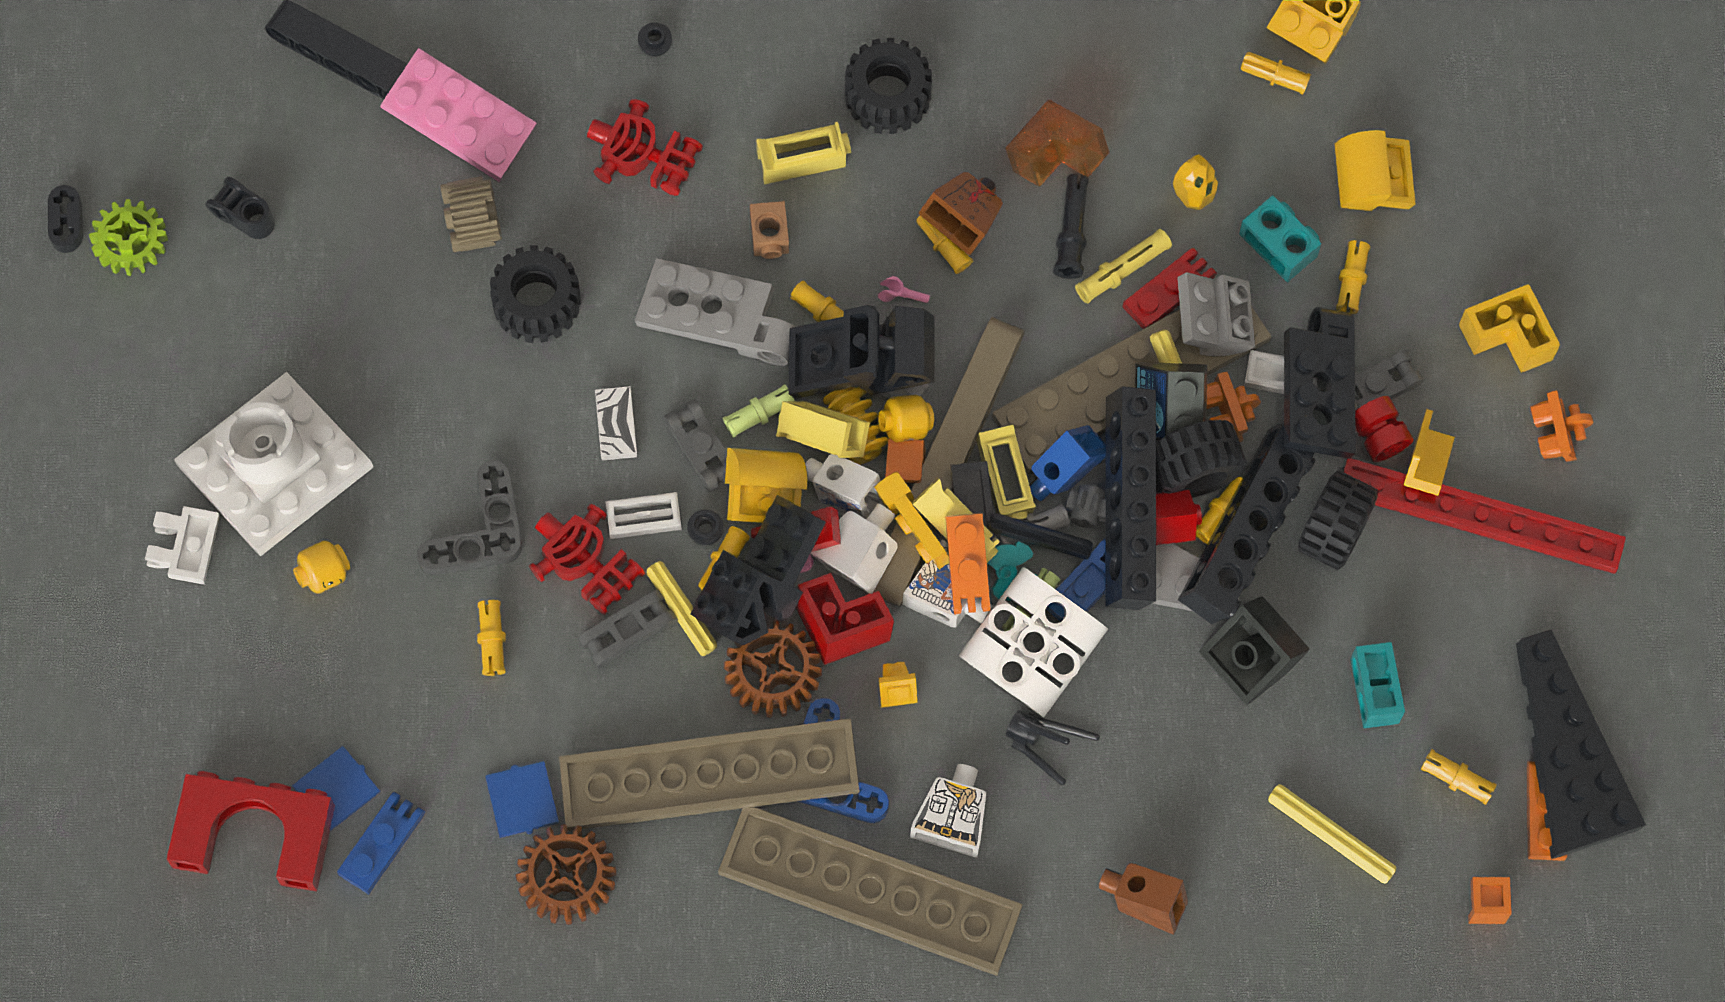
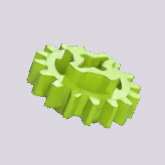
[89,199,168,276]

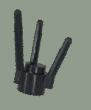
[1006,710,1100,785]

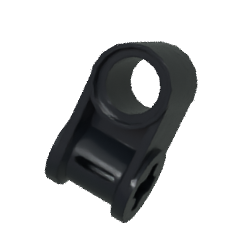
[205,176,275,239]

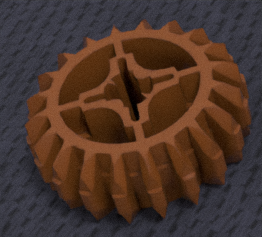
[724,619,822,718]
[516,824,617,925]

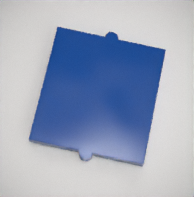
[292,746,380,831]
[485,761,559,838]

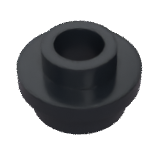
[638,22,672,57]
[687,510,723,545]

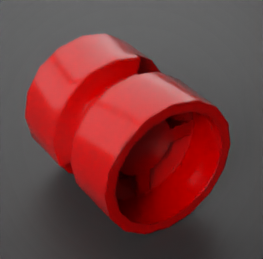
[1355,396,1414,463]

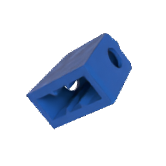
[1029,425,1106,501]

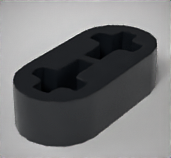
[48,185,83,253]

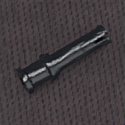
[1053,174,1089,279]

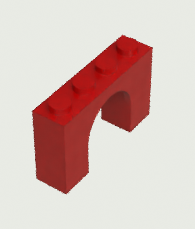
[166,771,335,892]

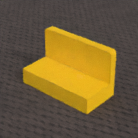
[1404,409,1455,496]

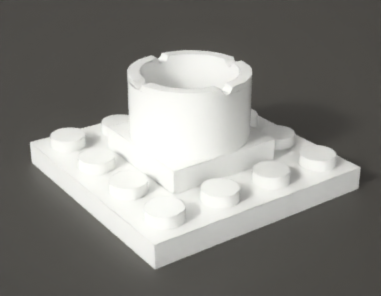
[174,372,374,556]

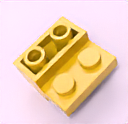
[1266,0,1361,64]
[1334,130,1416,211]
[725,448,807,523]

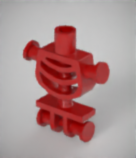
[587,99,703,196]
[529,504,645,615]

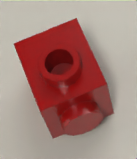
[1156,490,1202,545]

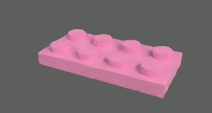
[381,48,537,182]

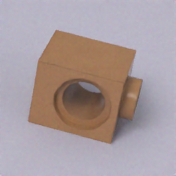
[750,201,789,259]

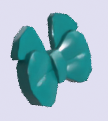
[987,541,1037,601]

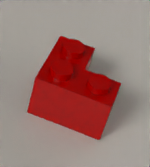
[795,573,894,665]

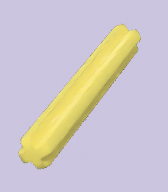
[1268,784,1396,884]

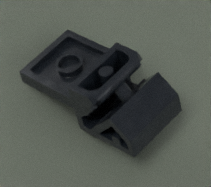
[789,305,935,399]
[690,495,826,645]

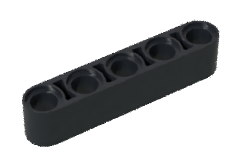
[264,0,408,99]

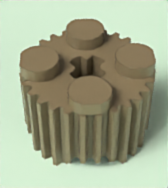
[440,176,502,252]

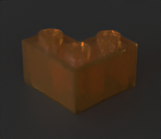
[1005,99,1110,187]

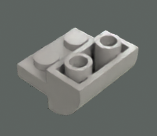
[1178,272,1255,356]

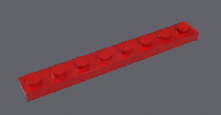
[1343,458,1626,574]

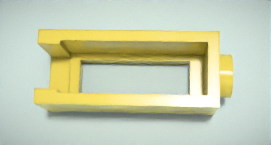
[756,122,851,184]
[776,401,870,458]
[976,425,1036,520]
[912,477,1000,563]

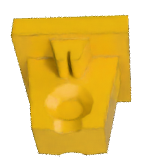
[879,661,917,708]

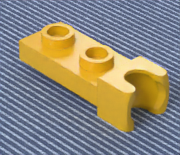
[874,472,949,570]

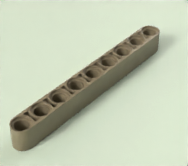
[873,317,1025,607]

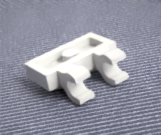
[145,506,220,585]

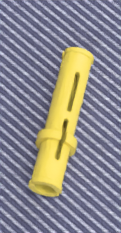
[1075,229,1172,304]

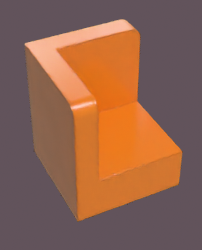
[885,439,926,483]
[1468,877,1512,924]

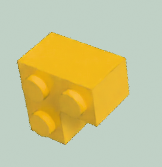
[1459,284,1560,373]

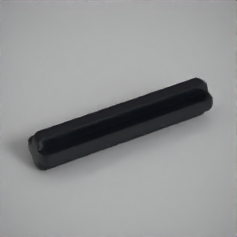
[988,513,1093,560]

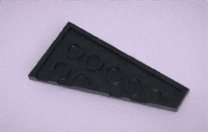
[1516,630,1646,860]

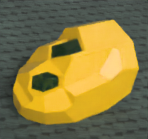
[1173,154,1218,210]

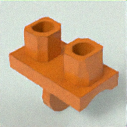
[1206,371,1261,442]
[1530,390,1593,462]

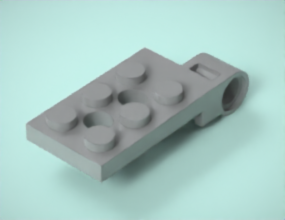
[635,258,795,366]

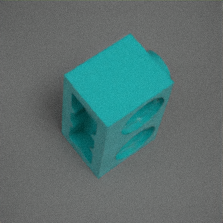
[1239,195,1322,283]
[1350,642,1405,729]

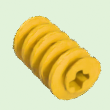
[823,387,888,465]

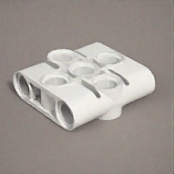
[959,567,1108,718]

